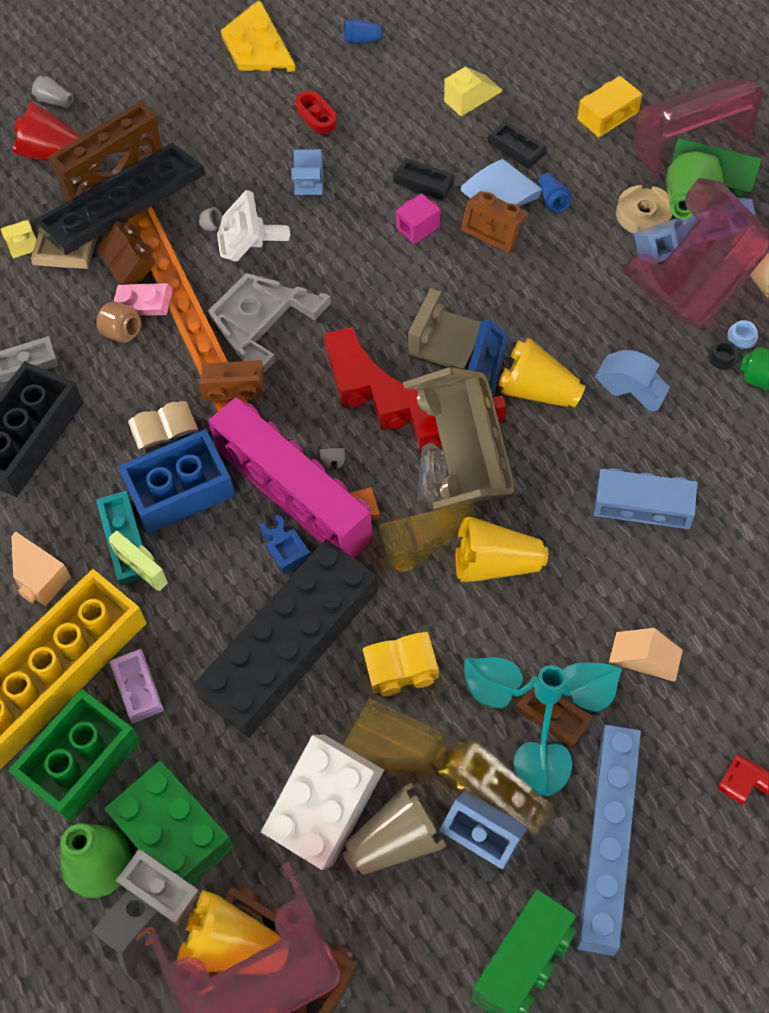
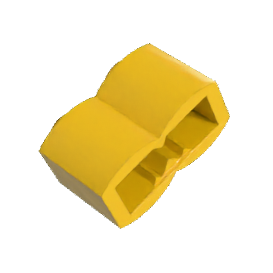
[363,632,439,696]

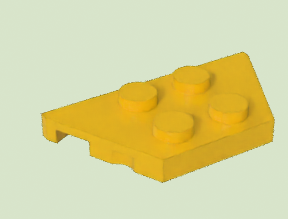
[221,1,296,72]

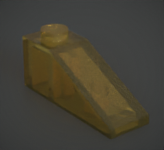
[379,502,474,572]
[438,741,553,836]

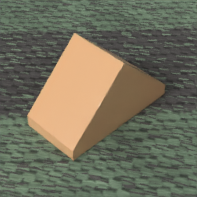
[609,628,683,682]

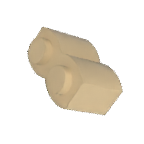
[128,401,199,456]

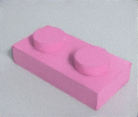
[114,283,173,316]

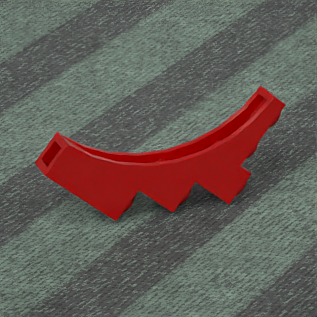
[323,327,506,453]

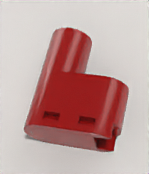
[717,753,769,805]

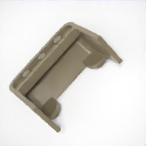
[403,367,514,509]

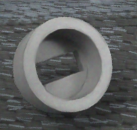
[199,207,222,231]
[320,448,345,470]

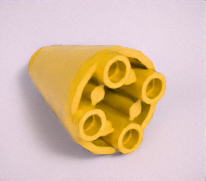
[497,338,586,408]
[176,891,289,974]

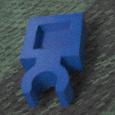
[260,514,310,574]

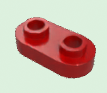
[295,91,337,134]

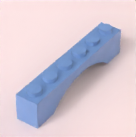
[577,725,641,956]

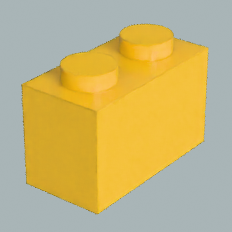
[578,76,642,137]

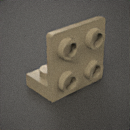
[408,288,481,370]

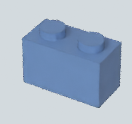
[439,790,528,870]

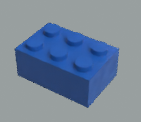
[118,429,235,534]

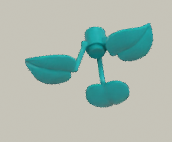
[464,657,622,797]

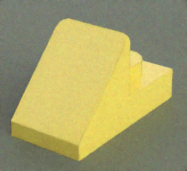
[1,219,37,258]

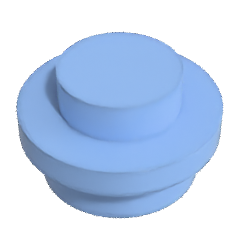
[727,320,758,349]

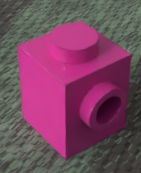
[396,193,441,244]

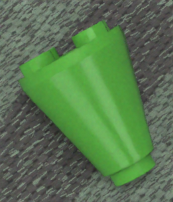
[666,151,724,219]
[59,823,133,898]

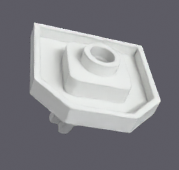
[217,190,290,262]

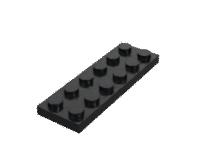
[34,142,206,255]

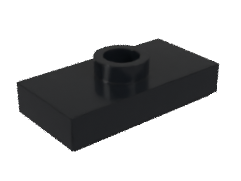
[488,120,547,169]
[393,158,455,200]

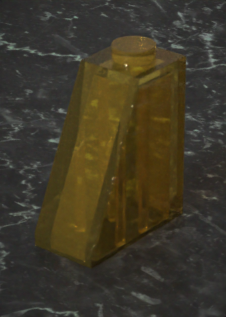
[343,698,447,774]

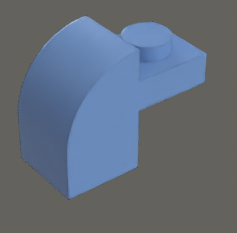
[291,149,324,195]
[595,350,670,412]

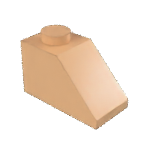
[11,532,71,606]

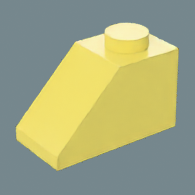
[444,67,502,116]

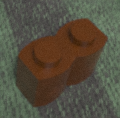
[98,221,155,285]

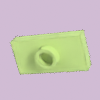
[109,531,168,591]

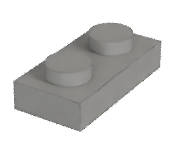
[0,336,58,383]
[116,849,201,926]

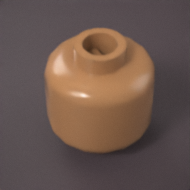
[96,301,141,343]

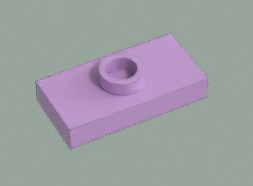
[109,649,164,724]

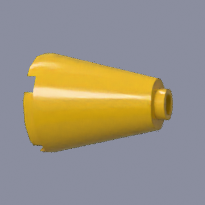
[455,517,548,583]

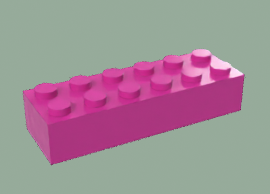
[208,397,373,558]

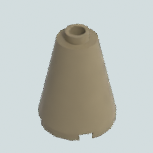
[343,782,448,875]

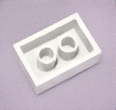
[261,735,384,870]

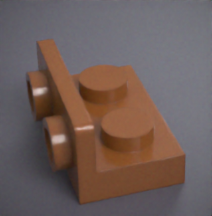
[461,191,529,253]
[199,360,264,402]

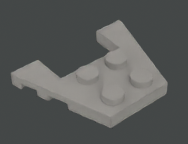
[208,273,331,373]

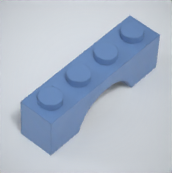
[633,198,758,264]

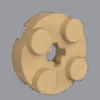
[616,185,673,233]

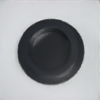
[708,340,739,370]

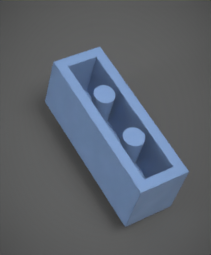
[594,468,697,529]

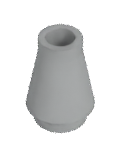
[32,76,74,109]

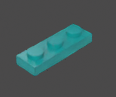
[96,490,143,586]

